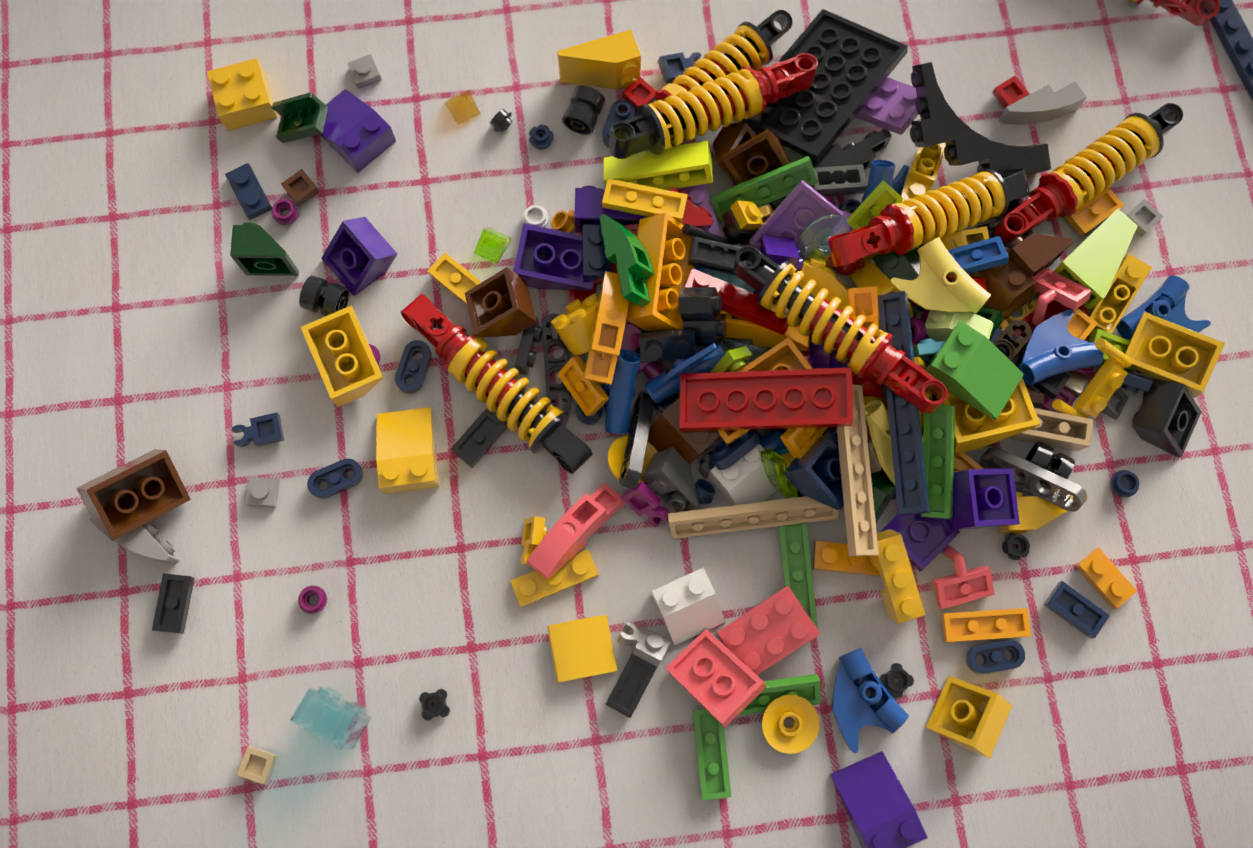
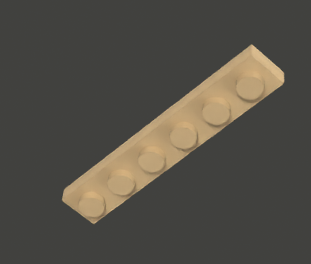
[837,385,879,556]
[668,496,839,539]

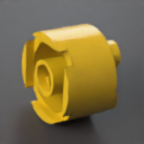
[551,294,599,355]

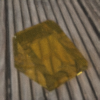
[445,90,480,125]

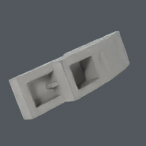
[89,517,179,564]

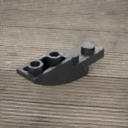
[799,128,892,170]

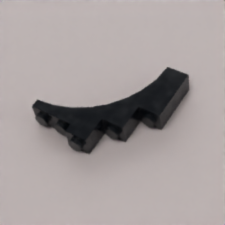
[910,62,1051,176]

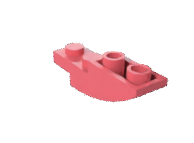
[527,483,625,580]

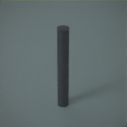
[682,224,741,247]

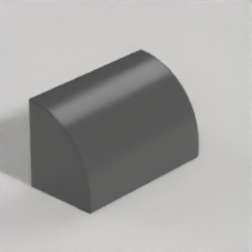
[811,165,867,197]

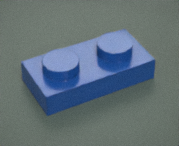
[948,236,1009,274]

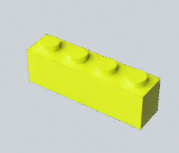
[603,141,713,190]

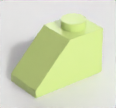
[925,310,994,342]

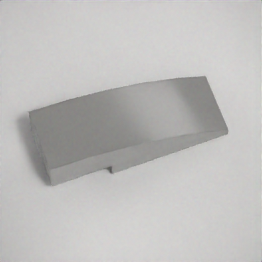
[998,81,1087,124]

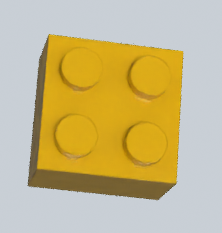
[207,58,278,131]

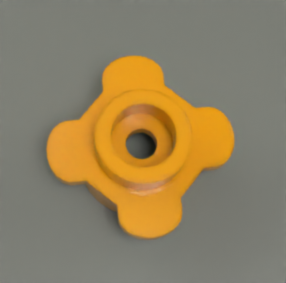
[551,210,575,233]

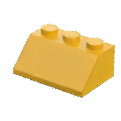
[301,306,383,408]

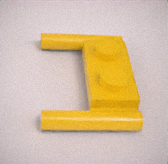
[1052,338,1132,418]

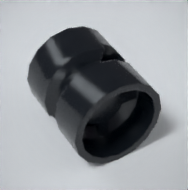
[562,85,605,135]
[299,275,350,316]
[1021,441,1075,488]

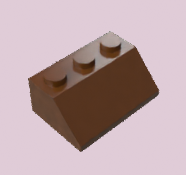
[76,449,191,541]

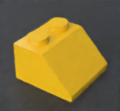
[926,676,1013,759]

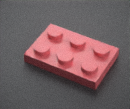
[717,585,821,675]
[665,629,767,728]

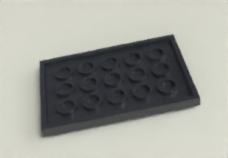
[738,9,908,163]

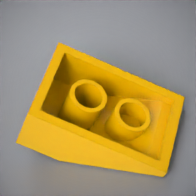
[557,29,641,90]
[798,256,849,311]
[1125,312,1225,398]
[942,378,1040,455]
[376,407,440,494]

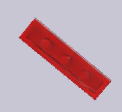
[685,268,789,336]

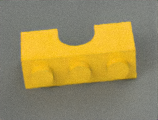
[869,529,925,624]

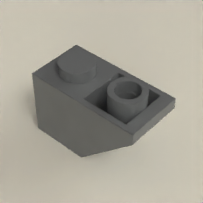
[642,447,699,513]

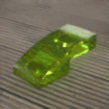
[760,448,798,499]

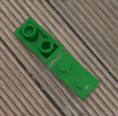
[599,214,654,307]

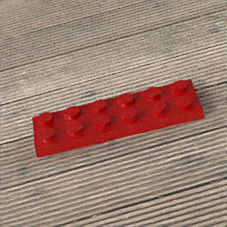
[679,367,853,431]

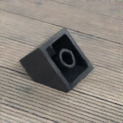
[1132,380,1201,458]

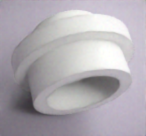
[523,205,549,228]

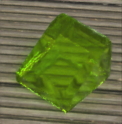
[474,227,511,264]

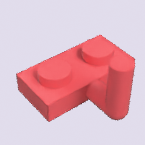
[1031,267,1092,326]
[933,545,995,609]

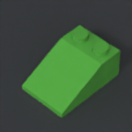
[925,321,1024,420]

